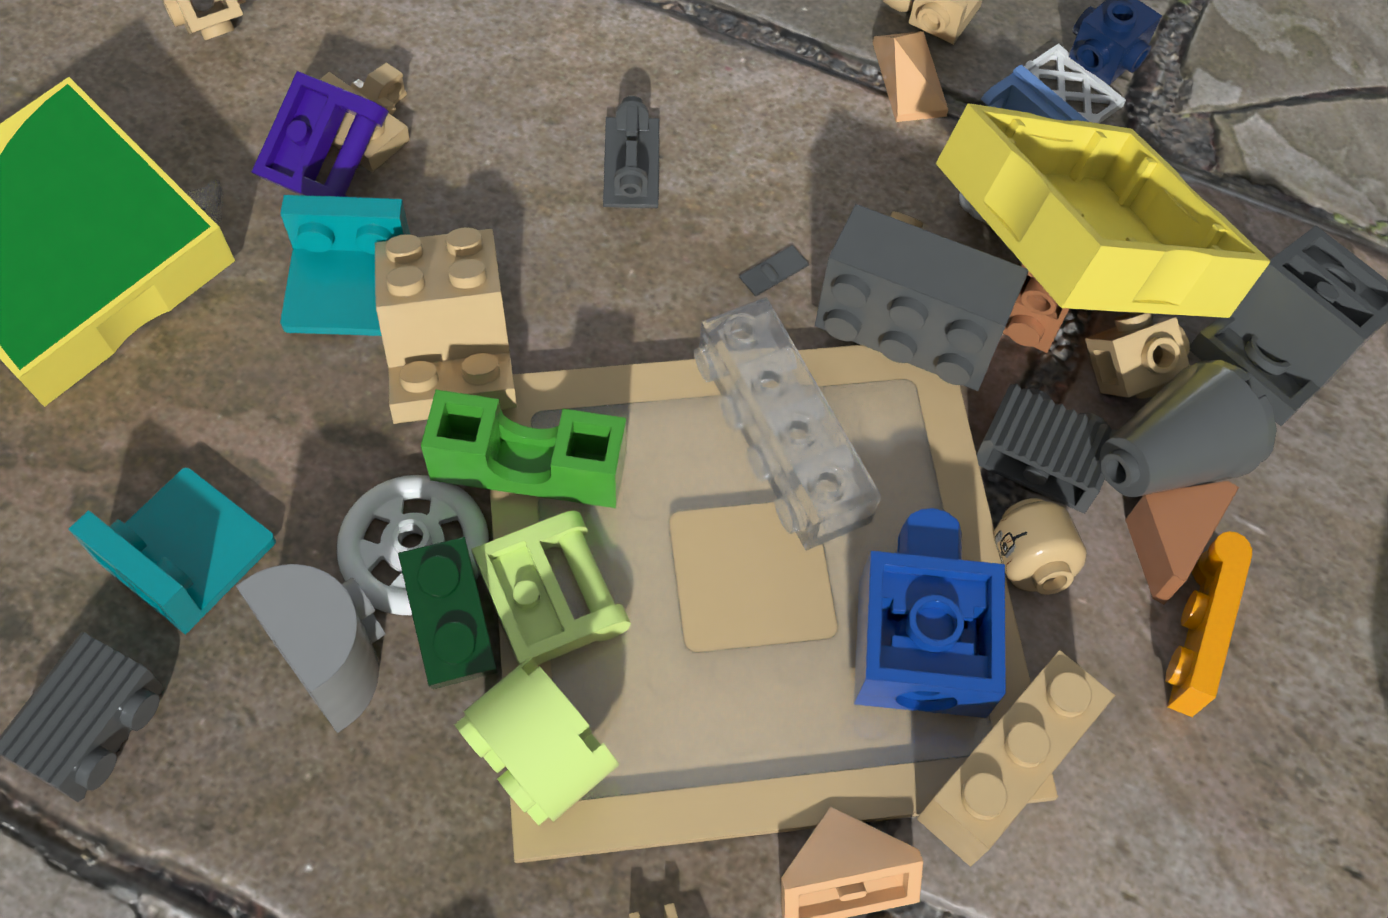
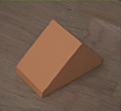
[1125,481,1239,605]

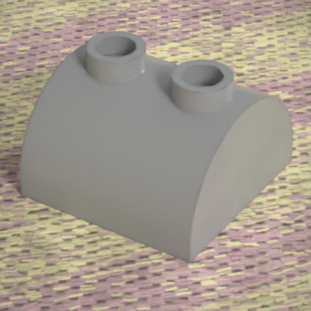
[236,564,386,733]

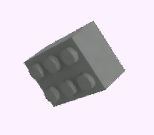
[815,204,1029,391]

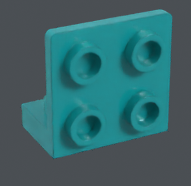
[280,195,410,336]
[68,468,276,635]

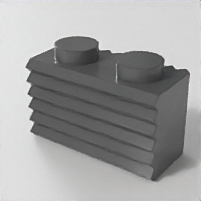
[977,384,1119,514]
[0,632,163,802]

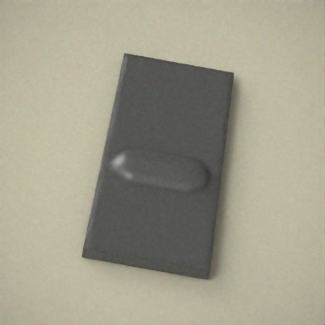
[739,245,809,297]

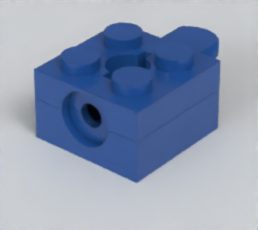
[854,508,1006,718]

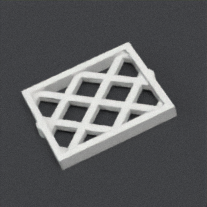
[1024,44,1126,124]

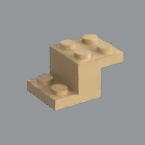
[375,228,517,424]

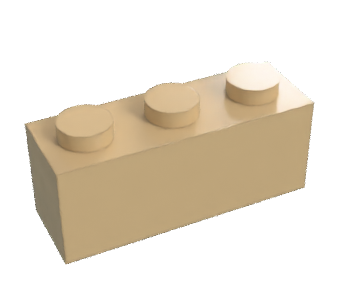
[917,650,1116,867]

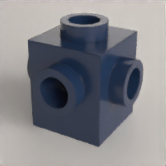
[1069,0,1162,85]

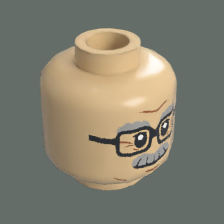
[994,498,1087,595]

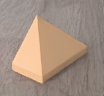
[873,31,948,122]
[781,807,923,918]

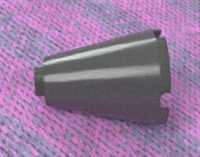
[1100,360,1277,497]

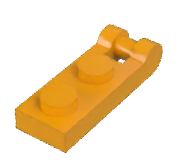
[1165,531,1252,717]

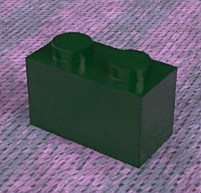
[398,537,498,689]

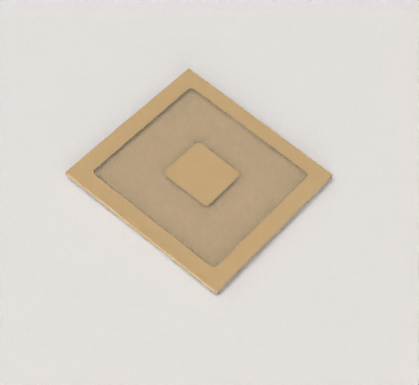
[490,345,1058,863]

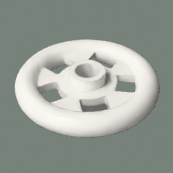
[337,475,489,616]

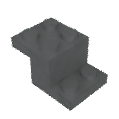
[1190,226,1388,426]

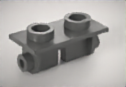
[603,96,659,208]

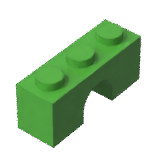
[421,390,627,509]

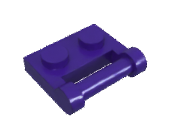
[251,71,389,197]

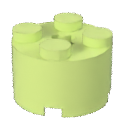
[454,657,619,826]

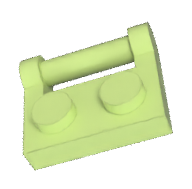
[471,511,631,665]

